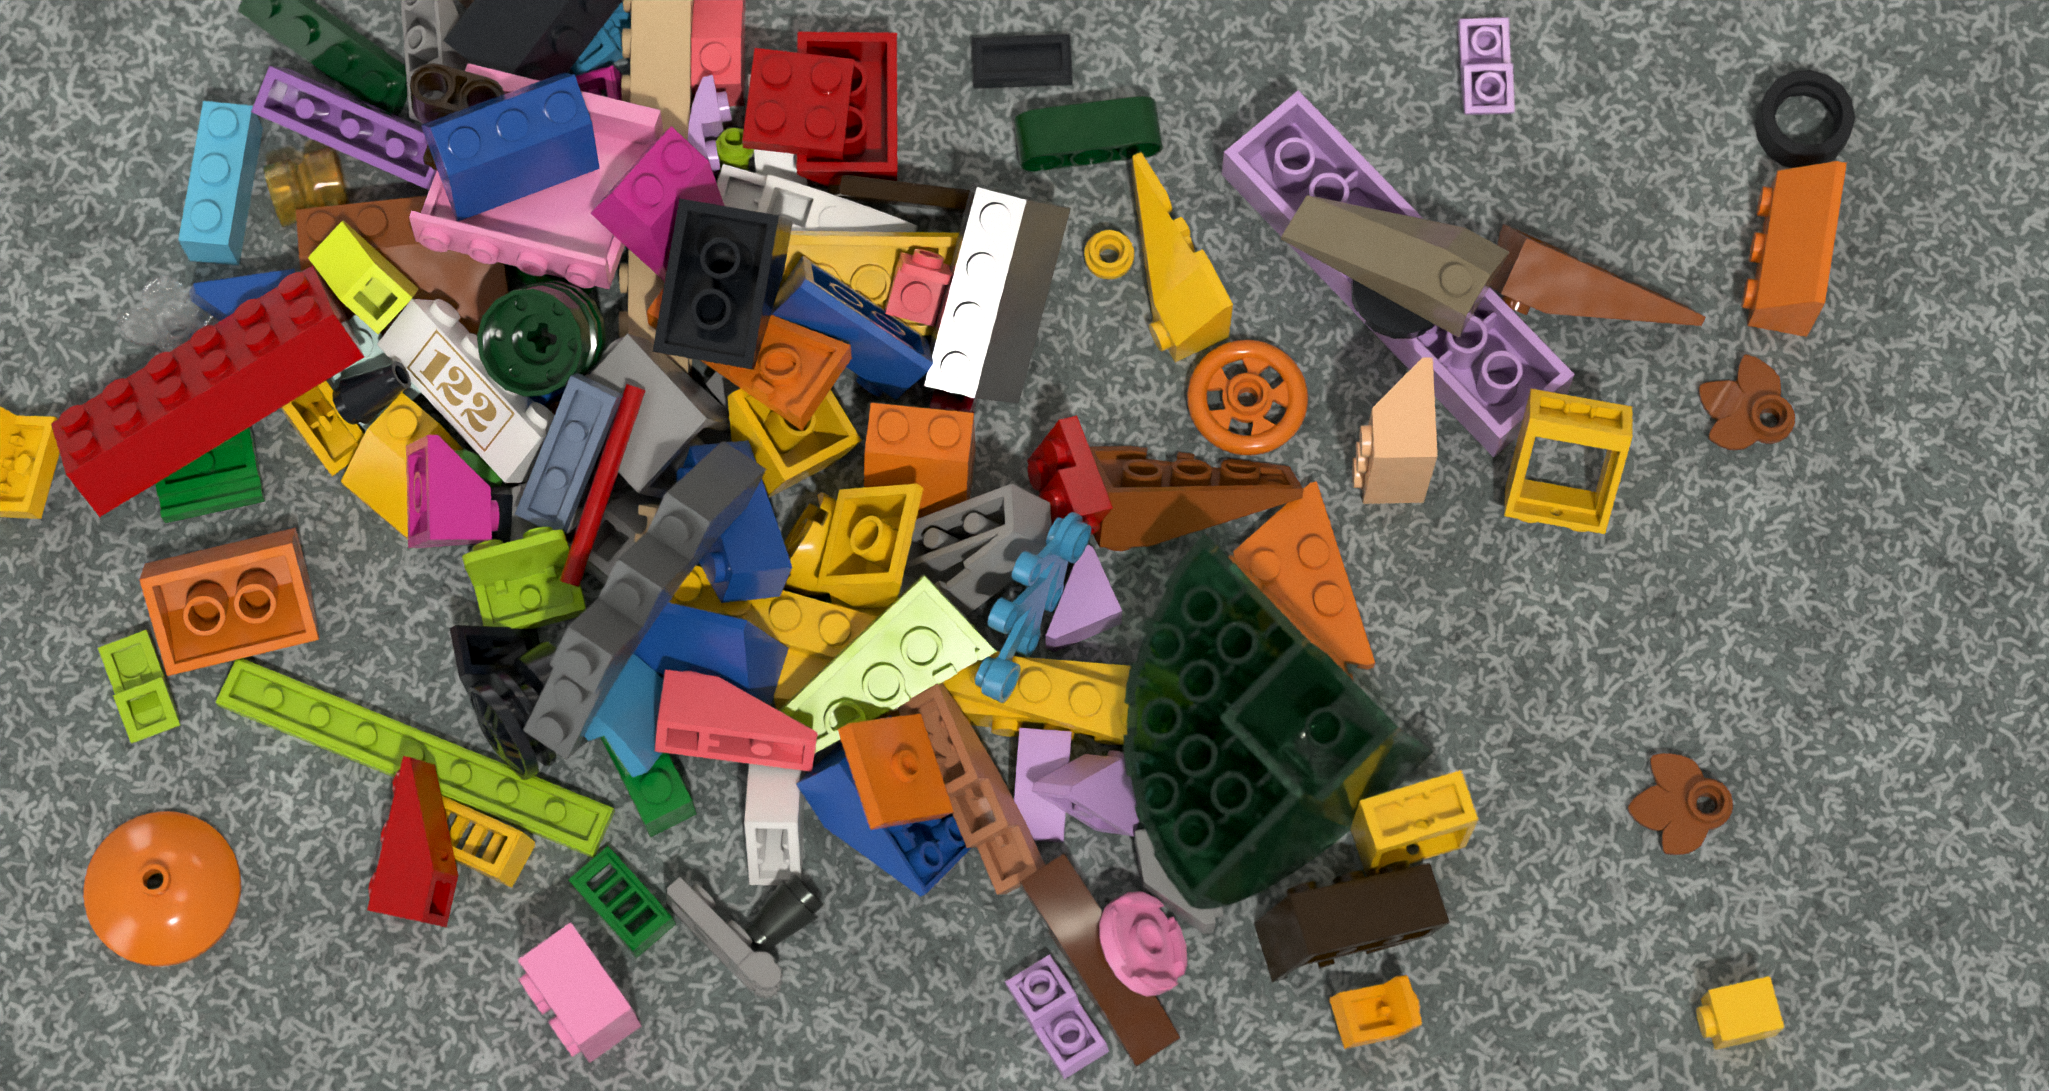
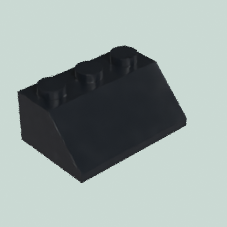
[443,0,623,81]

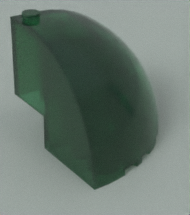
[1123,533,1433,909]

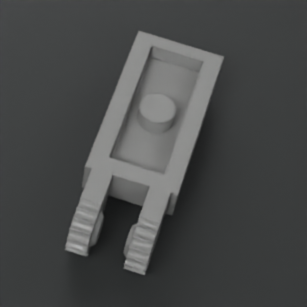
[666,877,783,1000]

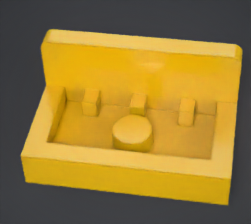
[0,406,60,519]

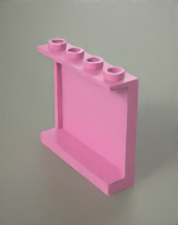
[409,64,664,289]

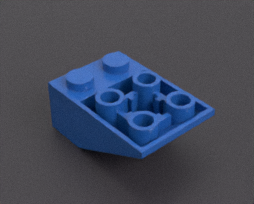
[796,715,971,897]

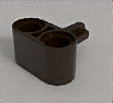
[410,63,504,171]

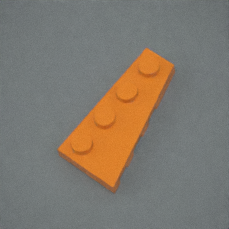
[646,288,852,431]

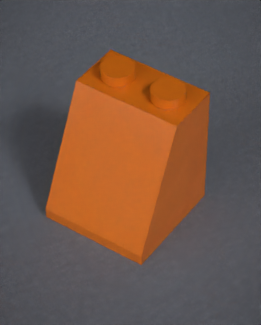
[864,403,976,519]

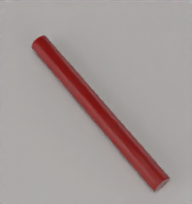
[559,384,646,587]

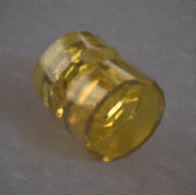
[263,147,350,228]

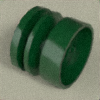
[477,280,606,397]

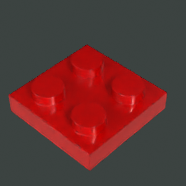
[742,48,854,160]

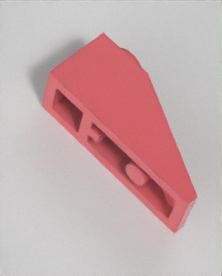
[691,0,745,106]
[655,670,818,772]

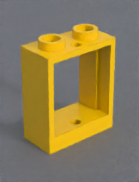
[1504,389,1633,534]
[1350,770,1479,877]

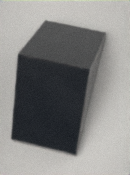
[449,625,540,693]

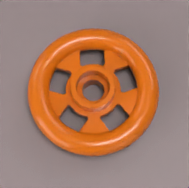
[1187,340,1308,456]

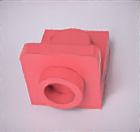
[884,249,952,327]

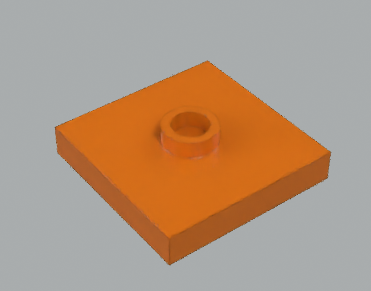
[838,713,954,830]

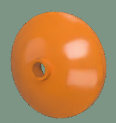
[83,811,241,967]

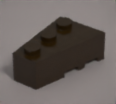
[1254,860,1450,983]

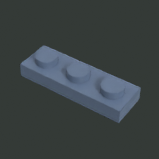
[515,373,623,534]

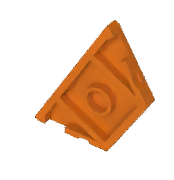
[1232,481,1375,670]

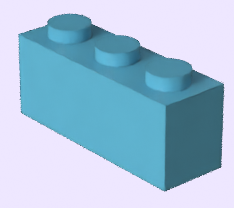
[178,101,263,266]

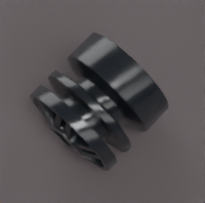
[468,641,589,780]

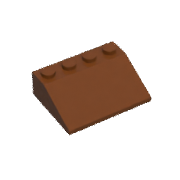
[296,196,511,336]

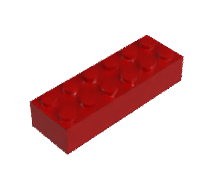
[51,265,364,517]

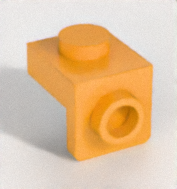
[1329,975,1422,1049]

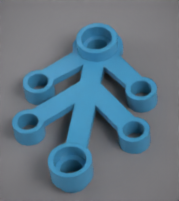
[975,512,1091,703]

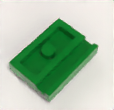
[155,427,265,523]

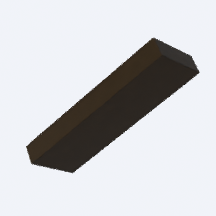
[828,175,970,213]

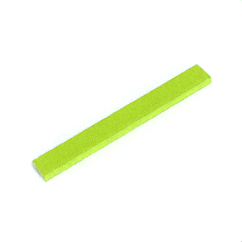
[215,658,615,858]

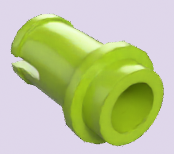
[715,128,754,181]

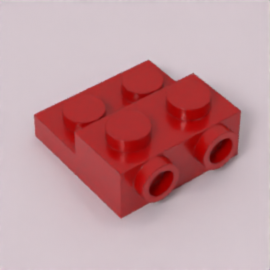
[1027,416,1113,535]

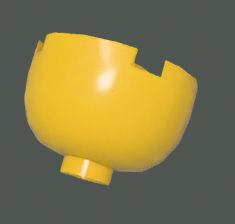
[784,492,837,597]

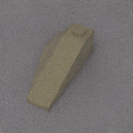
[1281,195,1509,337]

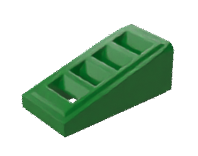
[568,846,676,959]

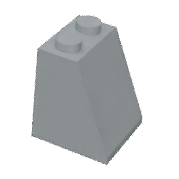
[585,334,732,498]

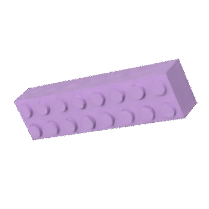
[1221,90,1575,458]

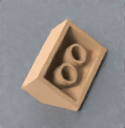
[1352,357,1437,504]

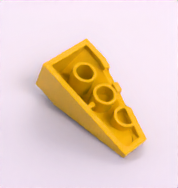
[1131,152,1233,362]

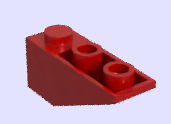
[367,756,458,928]

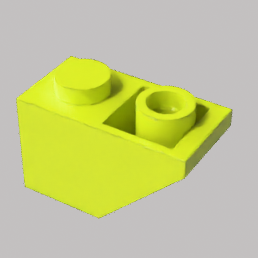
[308,220,418,334]

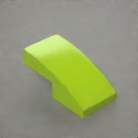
[98,629,181,744]

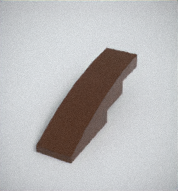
[1020,854,1180,1067]

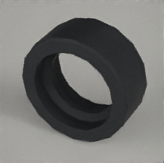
[1755,70,1855,168]

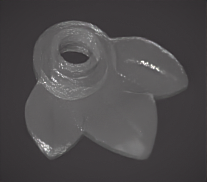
[116,275,215,353]

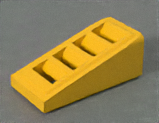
[442,796,535,888]

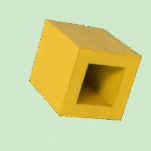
[1696,976,1785,1050]

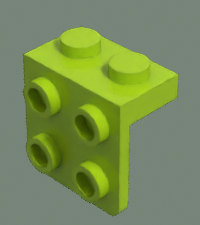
[462,526,587,629]

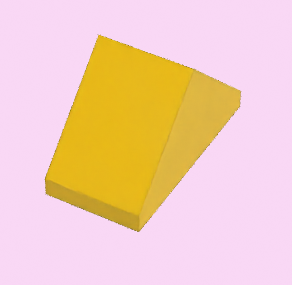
[281,381,364,476]

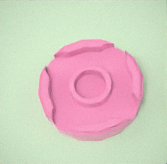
[1100,891,1187,996]

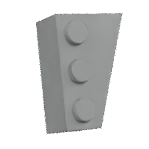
[898,483,1051,617]

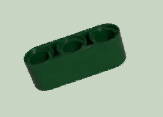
[1014,96,1163,172]

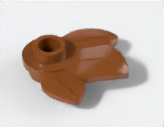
[1698,354,1795,450]
[1627,753,1733,855]

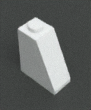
[744,764,805,885]

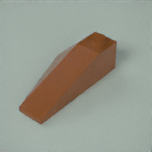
[1490,224,1706,326]
[1089,446,1304,551]

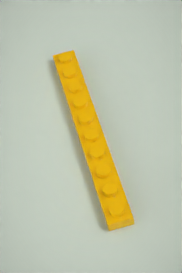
[669,565,1168,753]

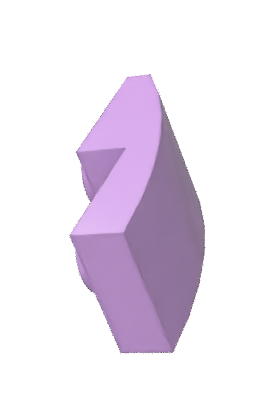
[1458,18,1515,115]
[688,75,732,171]
[1014,728,1072,843]
[1005,954,1109,1079]

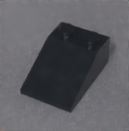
[652,199,793,370]

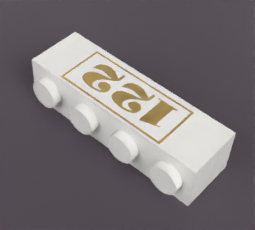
[377,299,555,483]

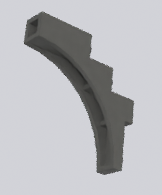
[523,441,766,760]

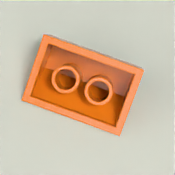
[1742,161,1847,337]
[139,528,319,676]

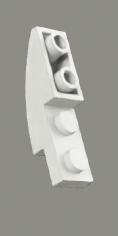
[717,164,917,232]

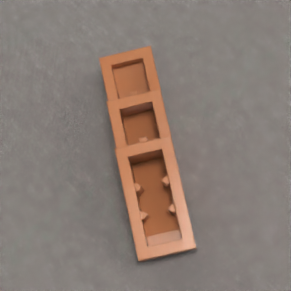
[897,683,1045,895]

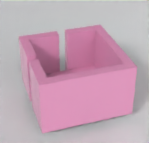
[518,922,641,1063]

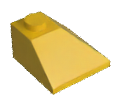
[340,392,463,540]

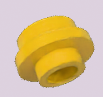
[1084,230,1134,279]

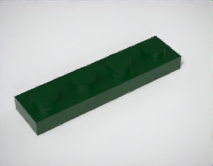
[238,0,408,116]

